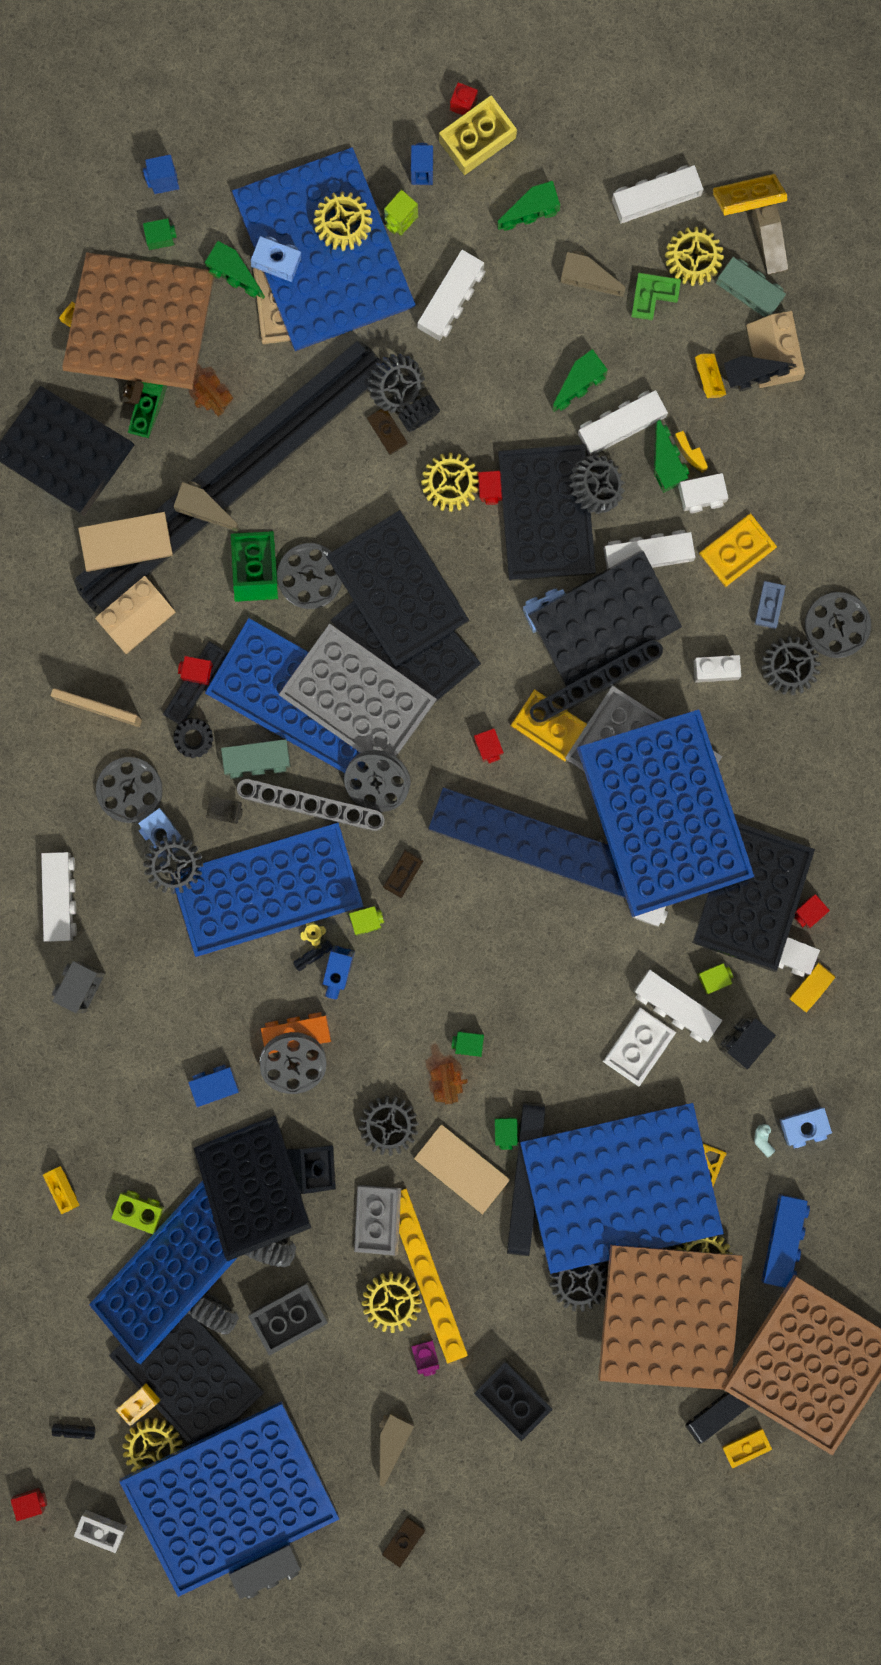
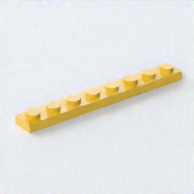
[399,1188,468,1364]

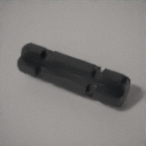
[293,939,333,971]
[51,1423,96,1440]

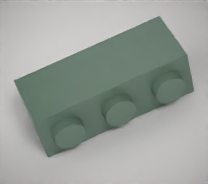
[716,257,786,317]
[221,740,291,779]

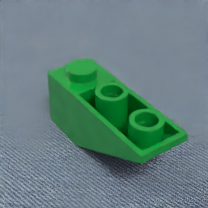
[497,181,560,231]
[205,241,265,299]
[552,349,608,412]
[127,382,167,439]
[654,420,689,493]

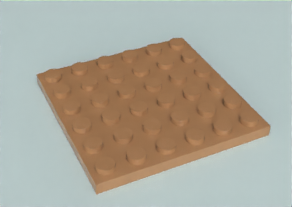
[62,252,214,389]
[598,1245,743,1390]
[722,1275,881,1455]

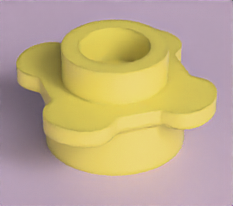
[300,922,326,946]

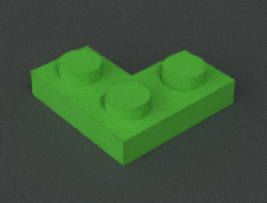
[631,273,681,320]

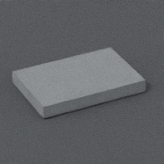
[354,1185,401,1256]

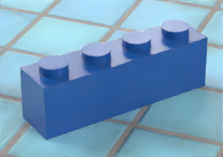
[761,1194,810,1288]

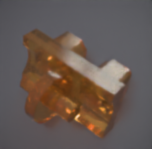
[194,374,233,417]
[430,1063,468,1105]

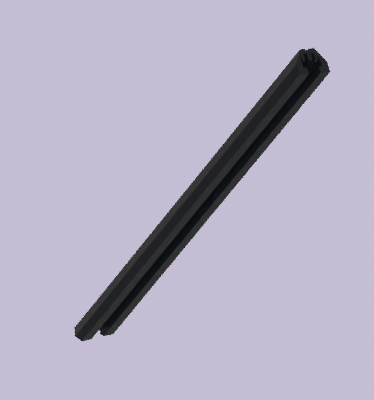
[74,341,383,614]

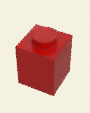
[450,82,478,115]
[478,471,502,505]
[178,656,212,685]
[474,728,504,764]
[794,894,830,928]
[10,1488,47,1521]

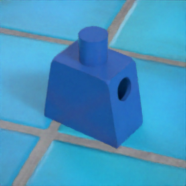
[323,945,355,999]

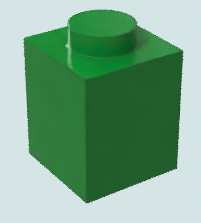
[143,218,177,250]
[451,1031,484,1057]
[494,1118,517,1150]

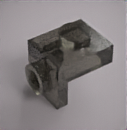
[206,796,243,824]

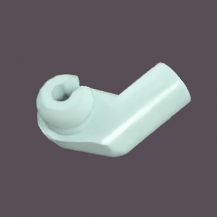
[754,1124,775,1158]

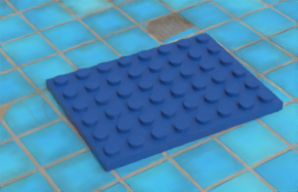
[232,147,415,351]
[577,709,754,917]
[520,1103,724,1274]
[119,1401,339,1597]

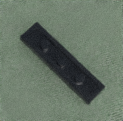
[163,641,228,725]

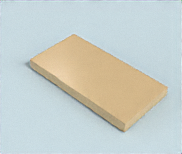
[253,268,290,344]
[78,512,173,572]
[51,688,142,727]
[414,1124,510,1214]

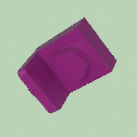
[411,1340,440,1376]

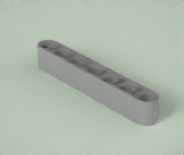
[237,779,385,831]

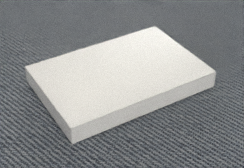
[602,1007,676,1086]

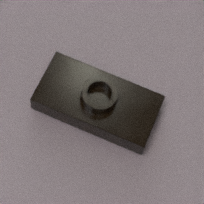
[121,381,144,404]
[367,409,408,456]
[383,850,424,899]
[382,1517,425,1568]

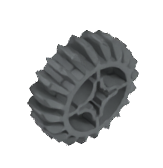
[367,353,425,413]
[569,454,625,514]
[761,636,821,695]
[143,834,203,894]
[359,1096,419,1156]
[245,1238,296,1267]
[550,1262,608,1311]
[188,1292,239,1334]

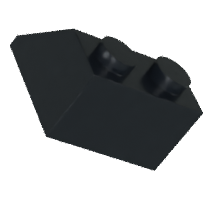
[287,1145,336,1194]

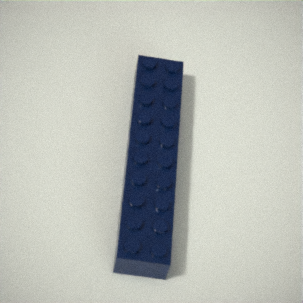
[428,788,626,899]

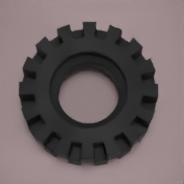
[398,395,440,432]
[173,718,213,758]

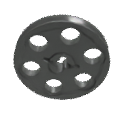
[277,543,342,609]
[805,592,871,658]
[344,750,410,812]
[96,757,163,823]
[260,1032,326,1094]

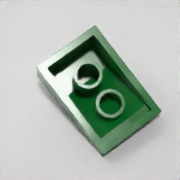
[231,531,278,602]

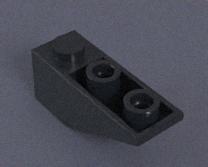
[724,356,797,391]

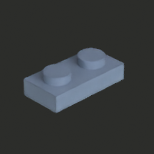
[754,581,786,629]

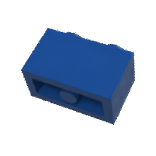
[411,143,433,185]
[143,154,180,194]
[188,1065,240,1107]

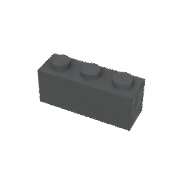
[229,1543,302,1599]

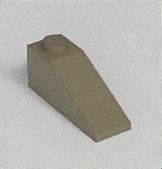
[752,204,789,275]
[560,251,626,297]
[174,481,239,532]
[378,1411,414,1487]

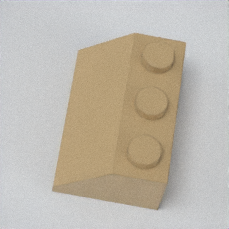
[746,311,805,388]
[95,576,176,654]

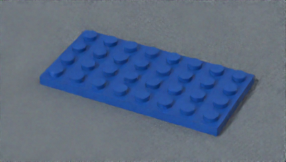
[205,618,366,780]
[171,823,364,957]
[89,1180,238,1364]

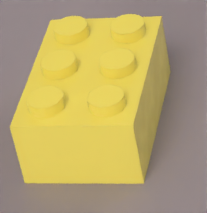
[439,95,517,176]

